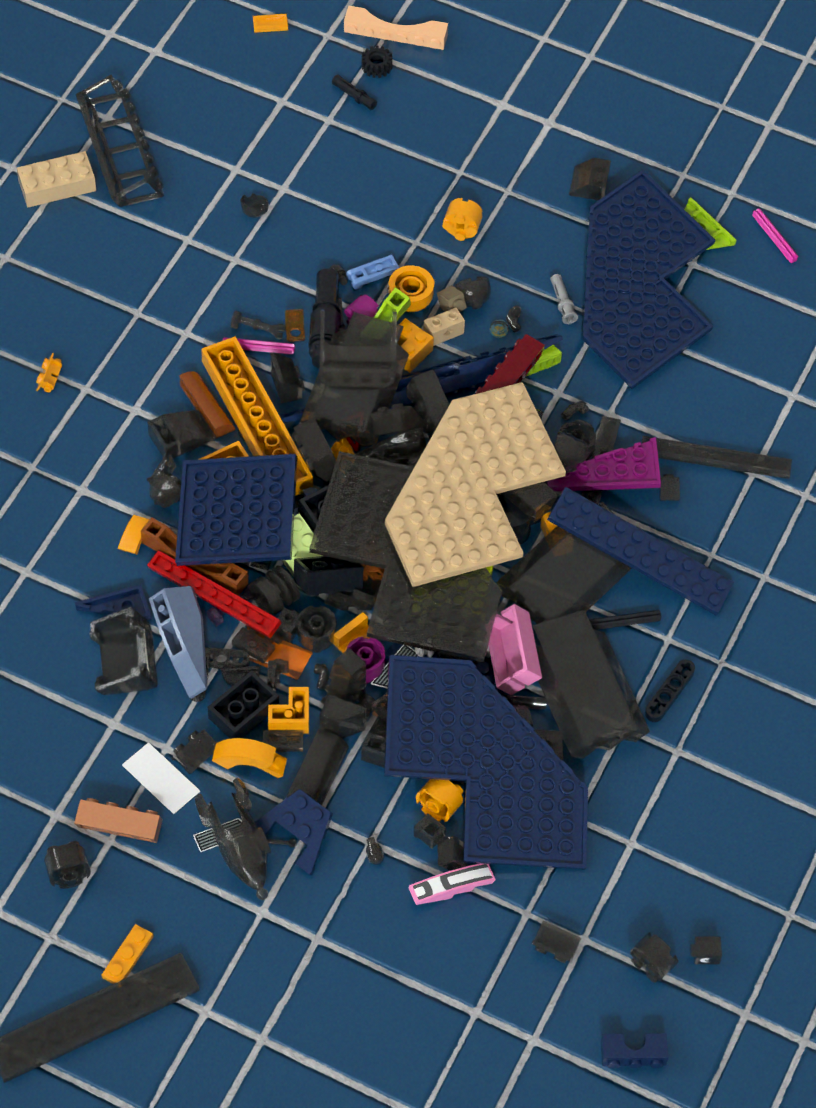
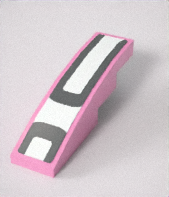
[408,863,496,905]

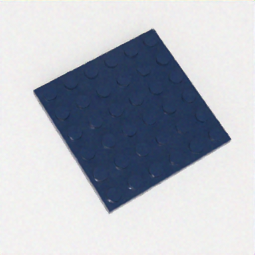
[175,454,297,566]

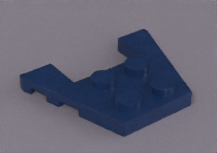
[249,789,333,875]

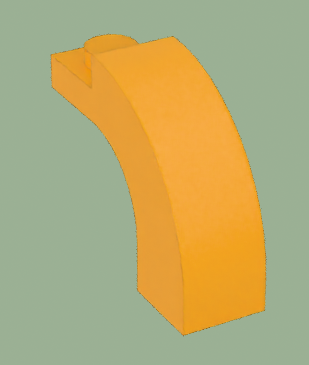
[212,738,287,778]

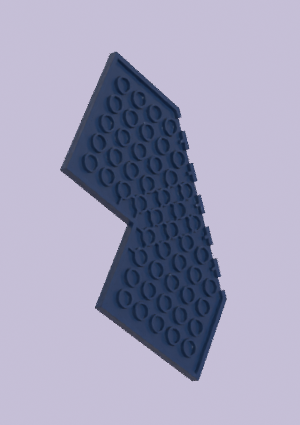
[582,169,715,389]
[384,655,588,870]

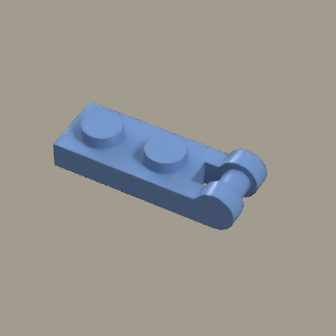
[346,255,399,289]

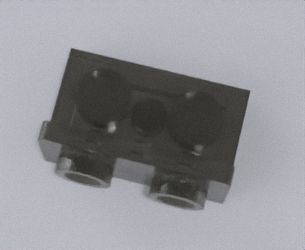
[171,729,216,774]

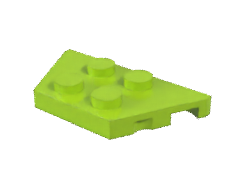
[684,197,736,250]

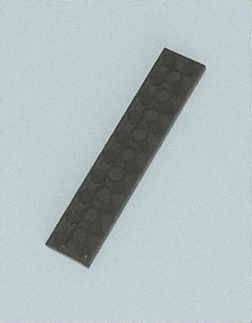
[0,953,200,1083]

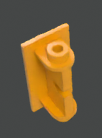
[36,353,62,392]

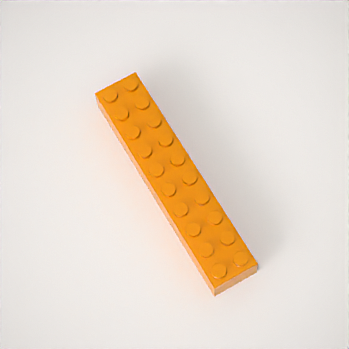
[201,336,313,496]

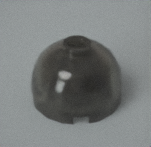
[455,276,491,309]

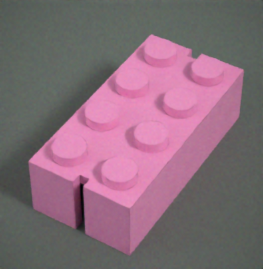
[484,604,542,695]

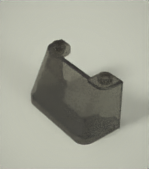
[90,607,157,695]

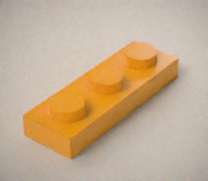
[101,924,154,988]

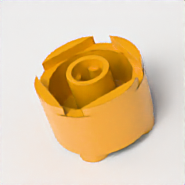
[442,198,483,241]
[416,779,463,822]

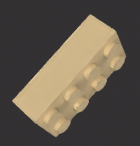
[17,151,96,208]

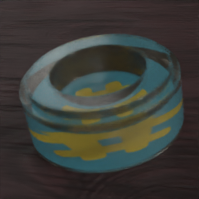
[490,319,509,338]

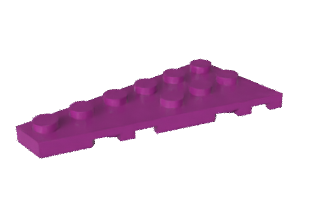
[547,437,661,492]

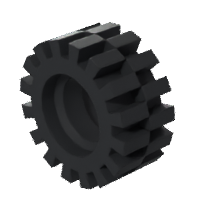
[362,46,392,78]

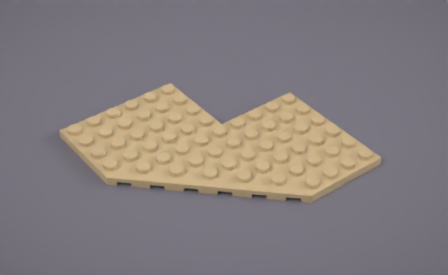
[385,382,566,587]

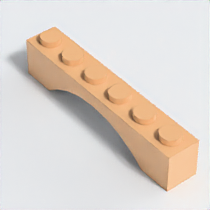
[344,6,448,50]

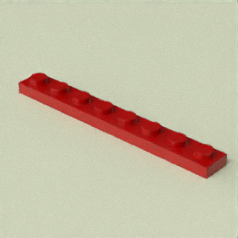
[147,550,282,639]

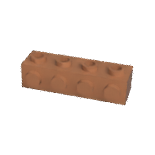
[74,798,163,843]

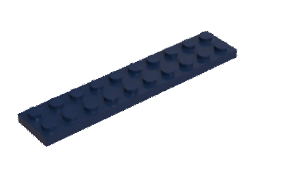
[547,487,734,615]

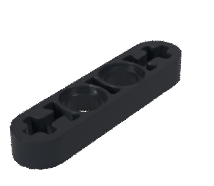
[645,660,695,722]

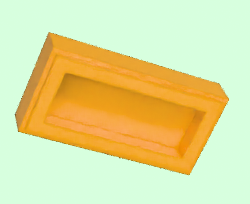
[253,14,288,33]

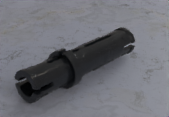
[332,75,377,110]

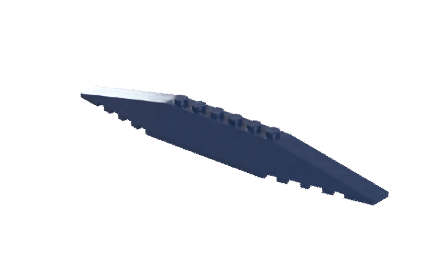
[279,334,563,422]

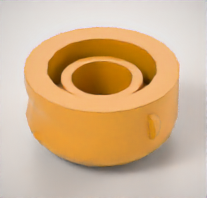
[388,265,435,312]

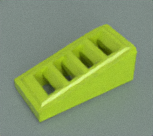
[526,345,562,376]

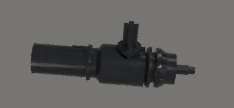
[309,269,361,376]

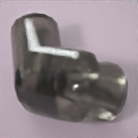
[506,306,522,332]

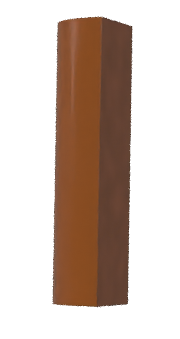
[179,371,235,439]

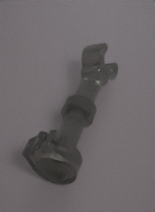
[231,310,286,339]

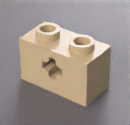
[423,307,465,346]

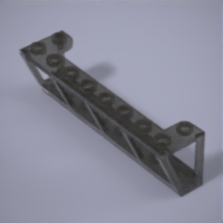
[76,75,164,207]

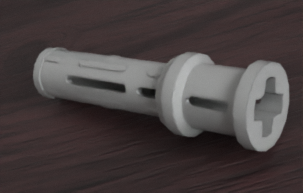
[550,274,578,324]

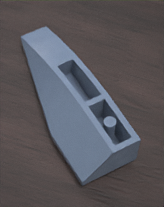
[149,586,207,699]

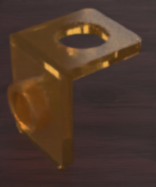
[285,309,305,342]

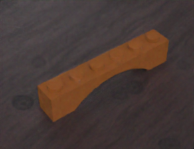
[141,517,248,596]

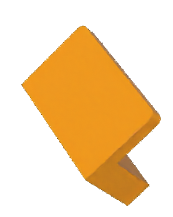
[333,612,378,656]

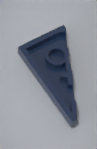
[75,585,152,620]

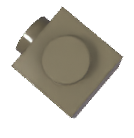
[437,285,467,312]

